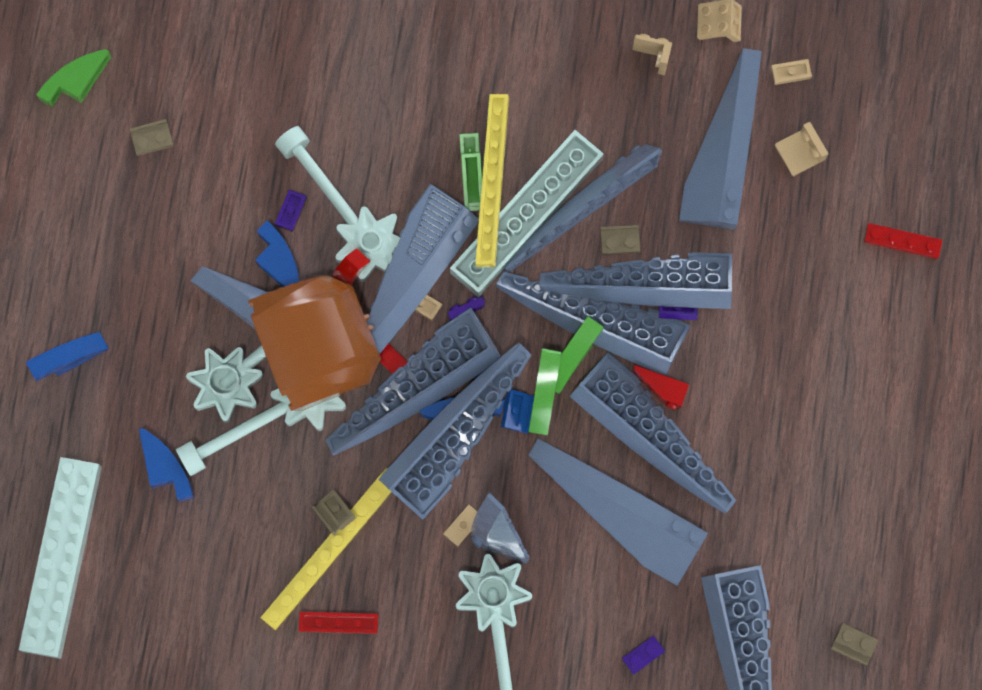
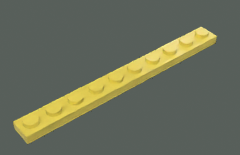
[475,94,509,267]
[260,468,392,630]

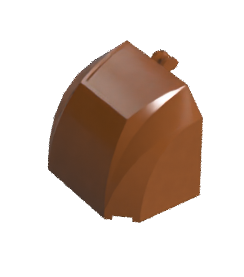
[248,276,381,411]

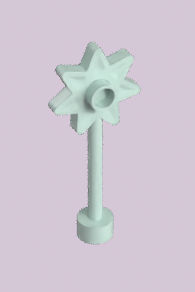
[275,126,400,282]
[186,345,266,423]
[176,388,346,476]
[456,554,532,690]

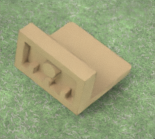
[697,0,742,42]
[632,34,672,75]
[775,122,828,176]

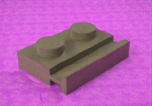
[130,119,174,156]
[600,225,640,255]
[312,489,356,536]
[831,623,878,666]

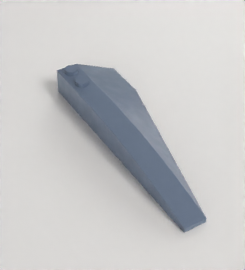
[679,48,762,230]
[504,144,662,273]
[539,252,732,309]
[496,272,690,376]
[326,308,501,456]
[378,343,531,520]
[528,439,708,586]

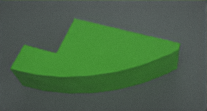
[36,49,111,107]
[459,133,482,211]
[555,316,604,394]
[529,349,561,435]

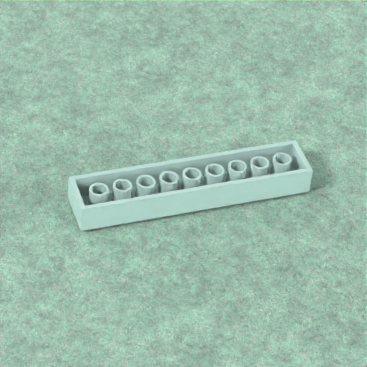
[450,130,604,298]
[19,457,102,659]

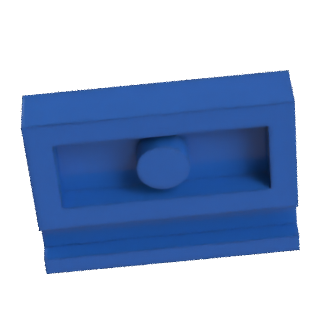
[501,389,534,434]

